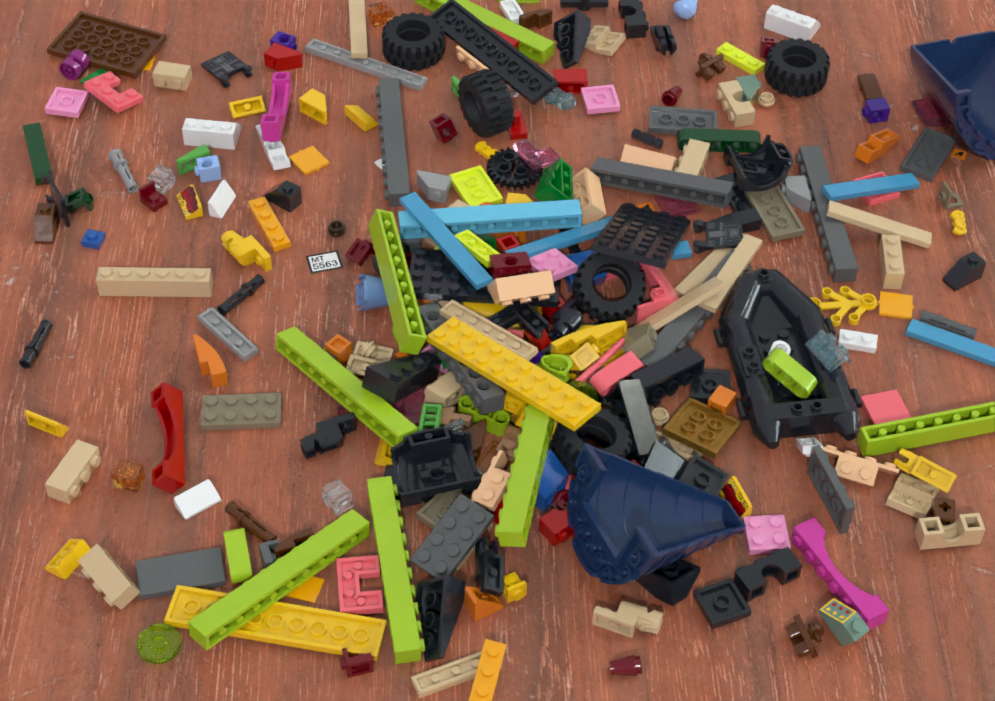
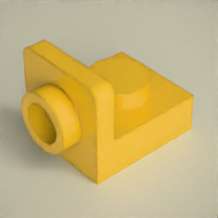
[570,342,601,371]
[502,572,527,603]

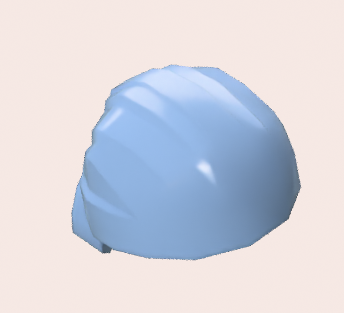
[673,0,697,20]

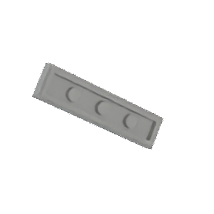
[197,307,259,362]

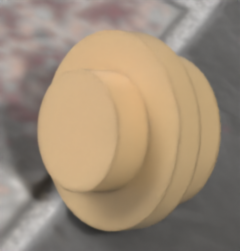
[758,92,775,107]
[360,340,378,358]
[650,407,669,426]

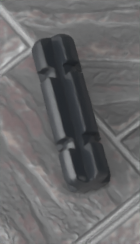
[631,129,664,149]

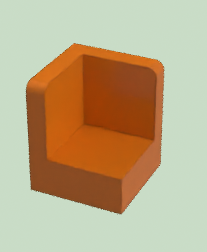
[325,334,353,366]
[707,385,737,415]

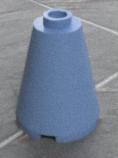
[355,274,388,311]

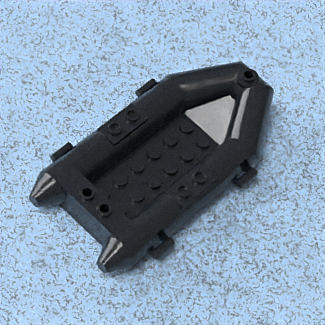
[713,268,863,449]

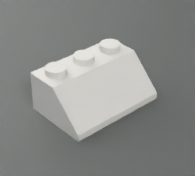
[764,4,821,41]
[182,118,242,150]

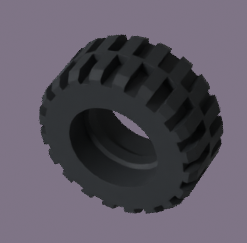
[382,12,444,71]
[764,38,830,98]
[458,69,514,138]
[572,253,647,323]
[551,409,632,476]

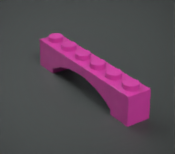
[260,72,293,142]
[791,517,889,629]

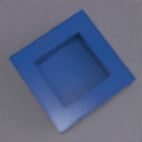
[81,229,106,250]

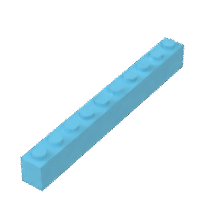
[398,199,582,239]

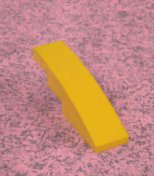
[551,320,627,355]

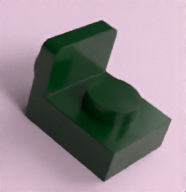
[65,187,94,212]

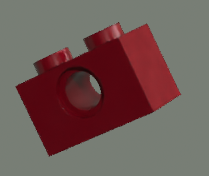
[489,252,531,280]

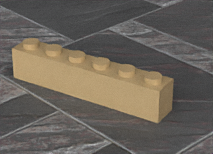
[96,267,213,297]

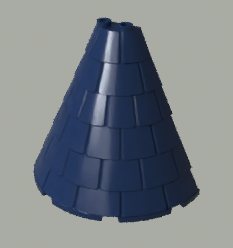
[568,443,746,585]

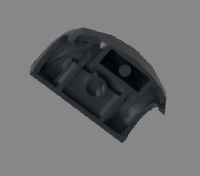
[722,135,793,192]
[390,427,482,507]

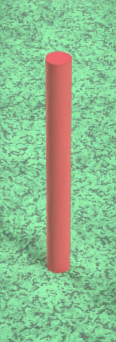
[573,338,625,388]

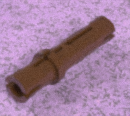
[224,501,278,542]

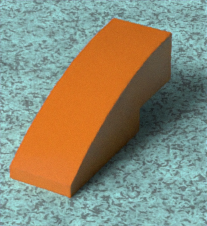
[854,128,901,164]
[193,334,228,388]

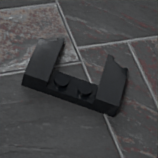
[709,173,762,233]
[486,301,550,340]

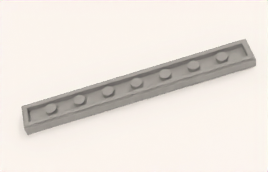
[305,38,428,91]

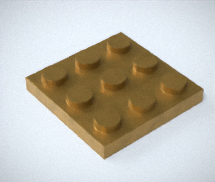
[662,397,742,459]

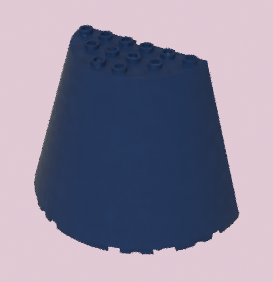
[910,31,995,160]

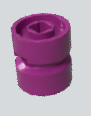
[59,49,90,81]

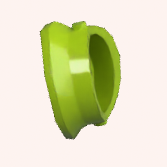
[536,354,573,383]

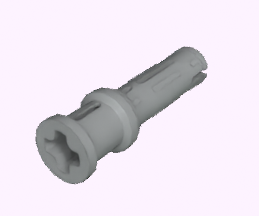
[108,149,139,193]

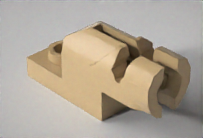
[592,601,664,638]

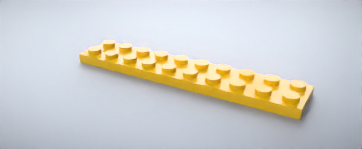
[426,316,601,431]
[164,585,387,661]

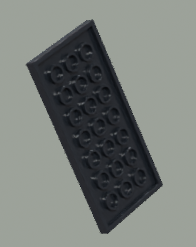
[591,203,691,269]
[409,248,559,308]

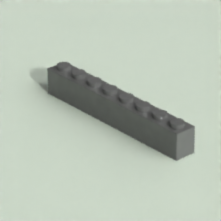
[591,157,734,208]

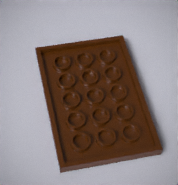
[47,11,167,79]

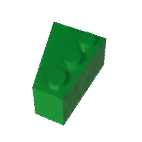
[534,158,574,202]

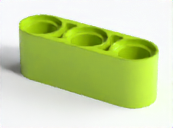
[763,348,818,399]
[458,395,510,437]
[223,528,253,584]

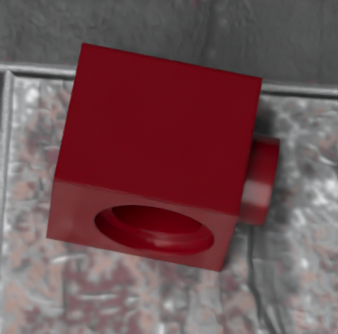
[429,113,458,143]

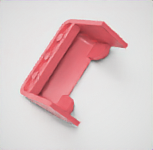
[605,261,680,325]

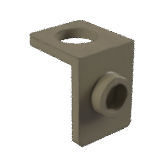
[938,181,964,210]

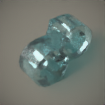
[544,87,577,110]

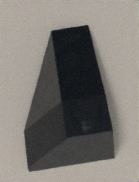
[553,9,591,69]
[636,559,701,606]
[416,574,465,662]

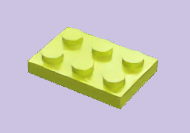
[449,165,503,206]

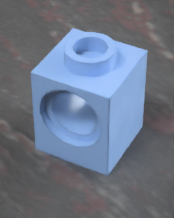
[194,155,222,183]

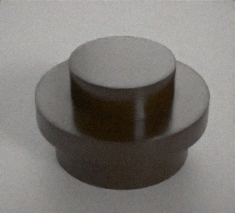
[328,221,346,237]

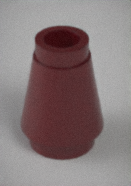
[662,86,682,106]
[610,654,642,676]

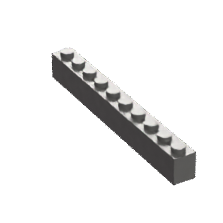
[376,78,410,207]
[796,145,858,282]
[640,249,752,368]

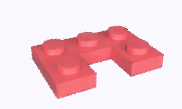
[83,71,144,113]
[336,555,384,615]

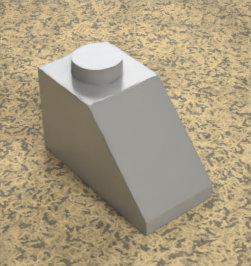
[417,170,451,203]
[780,175,812,213]

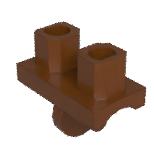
[695,53,726,81]
[785,615,824,658]

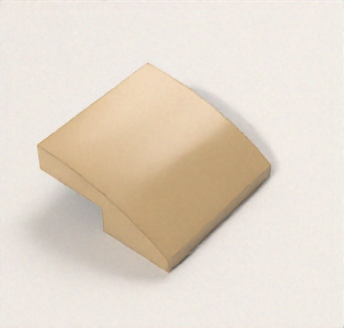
[584,25,626,56]
[346,341,395,377]
[885,472,939,519]

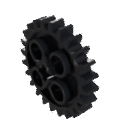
[486,146,543,191]

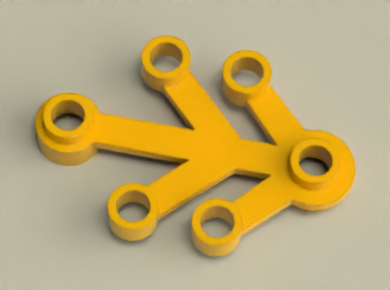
[810,286,877,327]

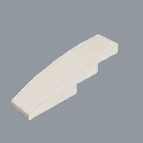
[255,125,291,171]

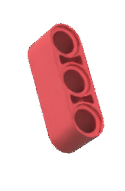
[589,351,645,397]

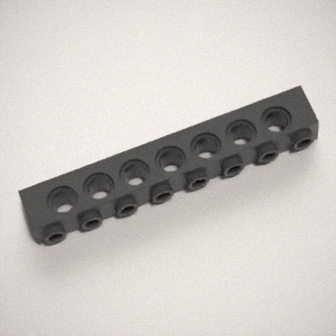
[418,302,505,415]

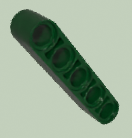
[22,122,54,186]
[677,128,762,153]

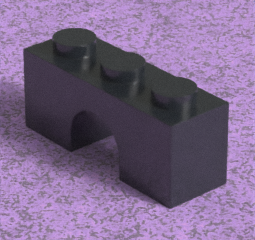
[618,0,649,39]
[733,547,802,602]

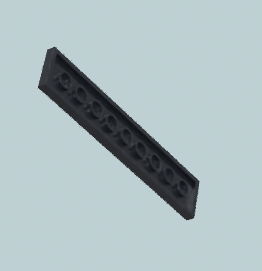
[430,0,558,105]

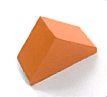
[465,586,504,622]

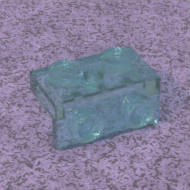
[805,329,851,373]

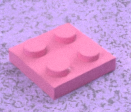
[580,85,620,114]
[45,87,89,118]
[529,248,578,282]
[742,515,791,555]

